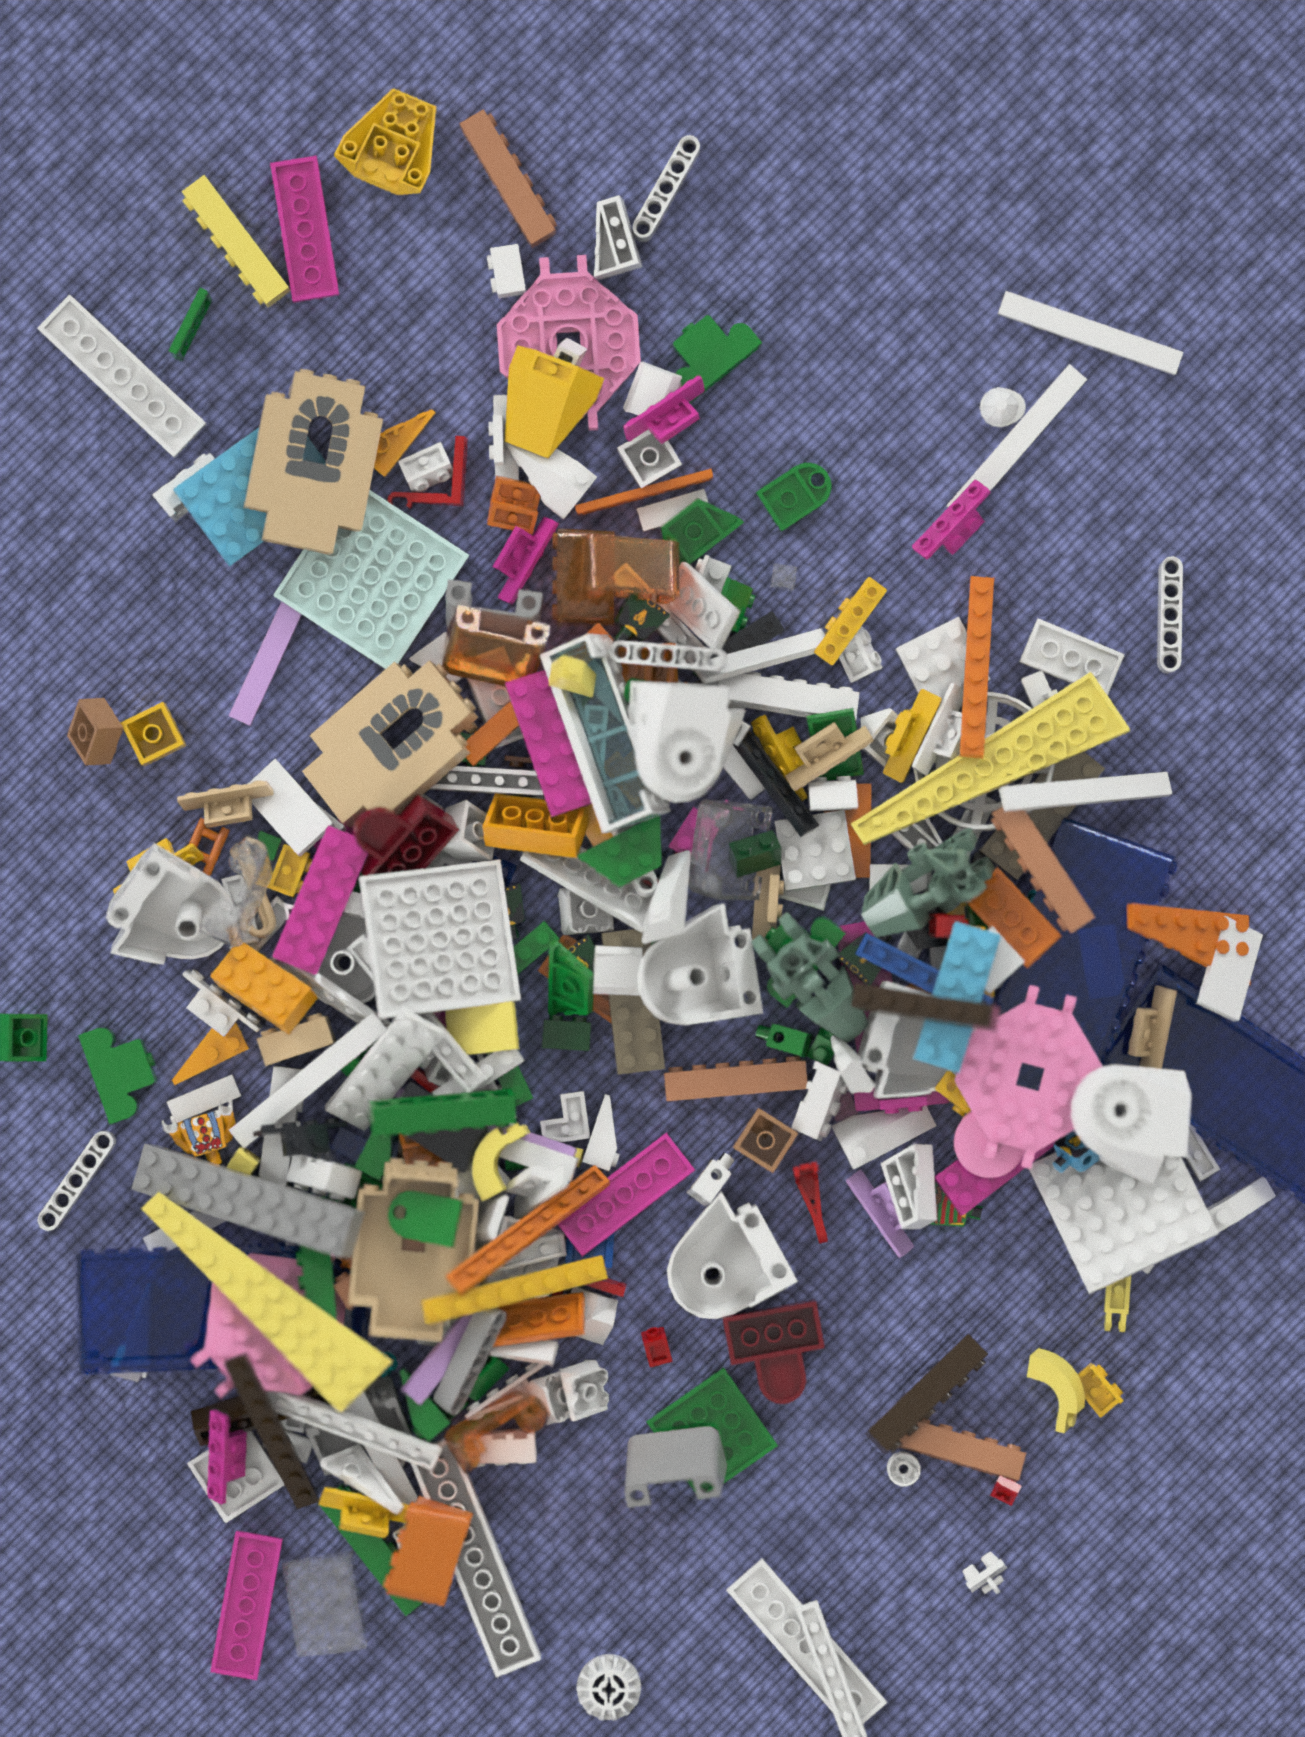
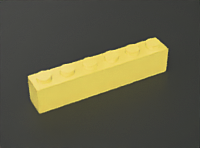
[182,175,290,308]

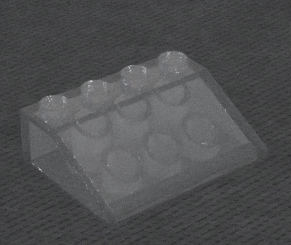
[282,1551,368,1657]

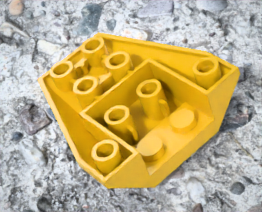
[334,88,436,195]
[504,345,605,459]

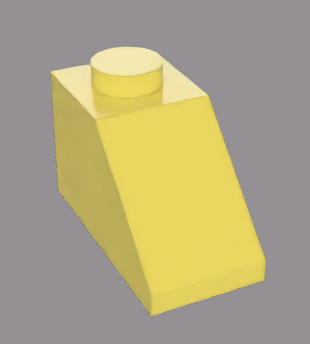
[548,655,597,698]
[227,1147,261,1175]

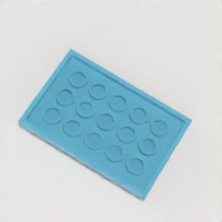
[173,428,326,566]

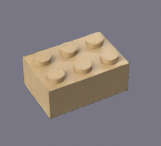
[257,1013,337,1066]

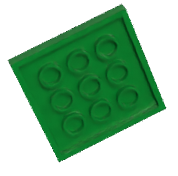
[646,1367,778,1500]

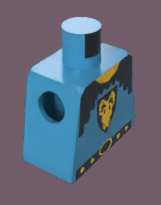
[1052,1130,1101,1173]

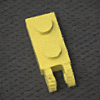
[1104,1275,1131,1332]

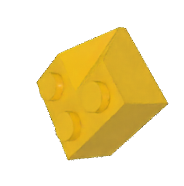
[121,702,187,767]

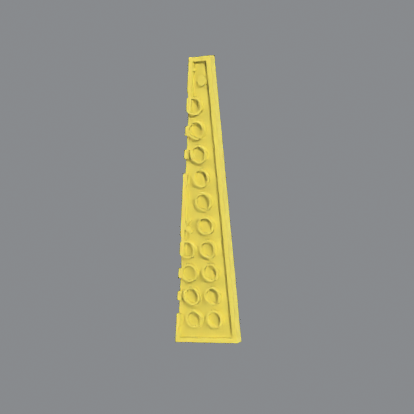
[851,672,1130,845]
[141,1192,392,1413]

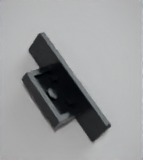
[694,611,784,663]
[253,1118,348,1157]

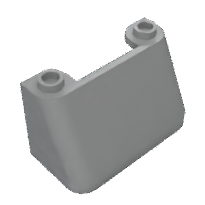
[305,1376,413,1476]

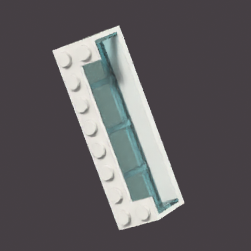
[540,634,671,833]

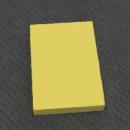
[445,1001,519,1055]

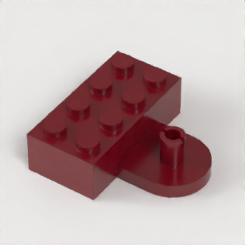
[353,794,460,876]
[722,1299,825,1404]

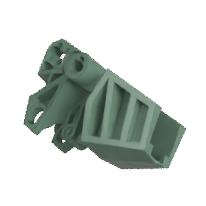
[861,828,995,937]
[751,912,869,1042]

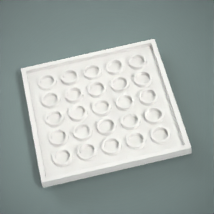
[359,860,521,1019]
[1028,1153,1219,1294]

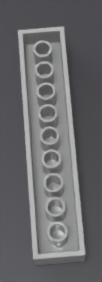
[132,1144,365,1258]

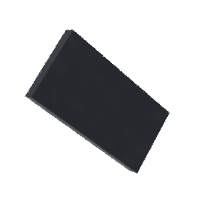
[399,1081,490,1173]

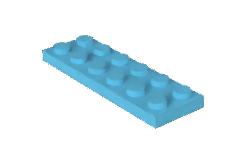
[913,922,1001,1073]

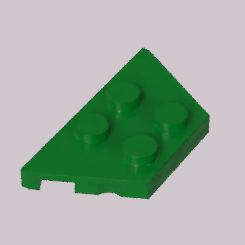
[660,498,744,578]
[577,816,662,888]
[548,939,594,1015]

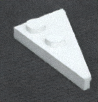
[320,1444,403,1514]

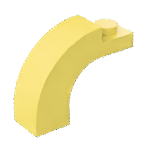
[472,1123,530,1201]
[1027,1348,1085,1433]

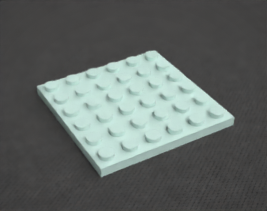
[273,490,469,669]

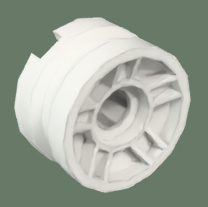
[887,1451,920,1486]

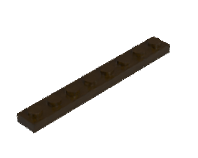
[224,1353,319,1509]

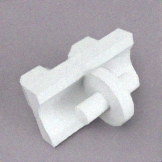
[963,1552,1007,1594]

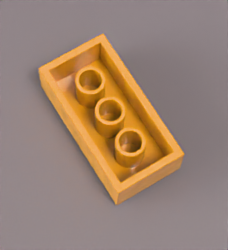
[483,793,588,858]
[210,939,318,1035]

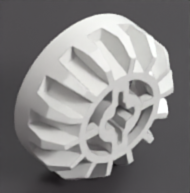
[577,1654,641,1721]

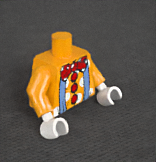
[162,1099,236,1164]

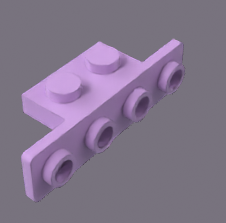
[846,1170,914,1258]

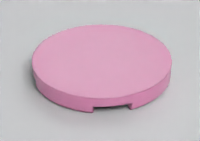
[954,1111,1025,1178]

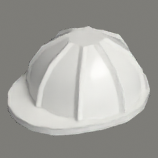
[980,387,1026,427]

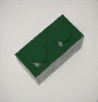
[729,830,781,878]
[542,1015,591,1051]

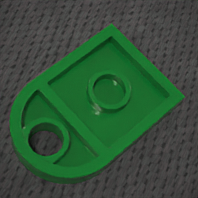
[756,463,831,532]
[388,1191,463,1248]

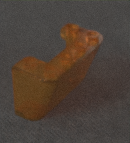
[552,528,615,626]
[580,534,680,604]
[442,605,550,687]
[445,1391,549,1474]

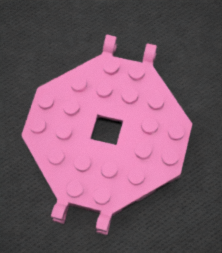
[497,255,641,431]
[955,985,1103,1169]
[191,1253,345,1398]

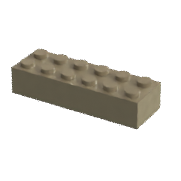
[979,752,1105,880]
[601,929,665,1074]

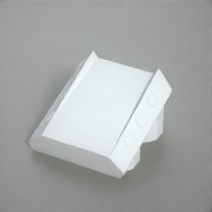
[623,362,682,415]
[557,888,614,935]
[593,946,642,995]
[831,1035,876,1094]
[475,1195,509,1246]
[559,1360,609,1421]
[527,1371,571,1426]

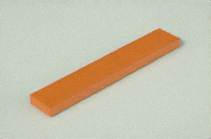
[575,469,713,516]

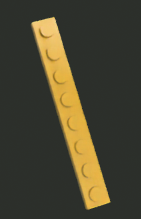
[421,1255,608,1324]

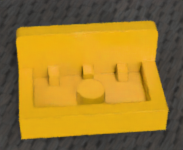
[267,844,313,898]
[1078,1363,1124,1418]

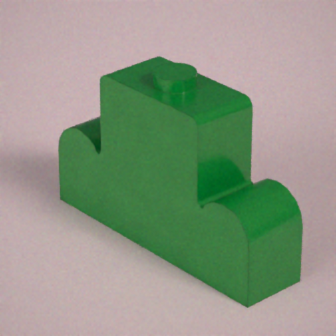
[673,315,762,404]
[758,917,846,1008]
[78,1028,157,1124]

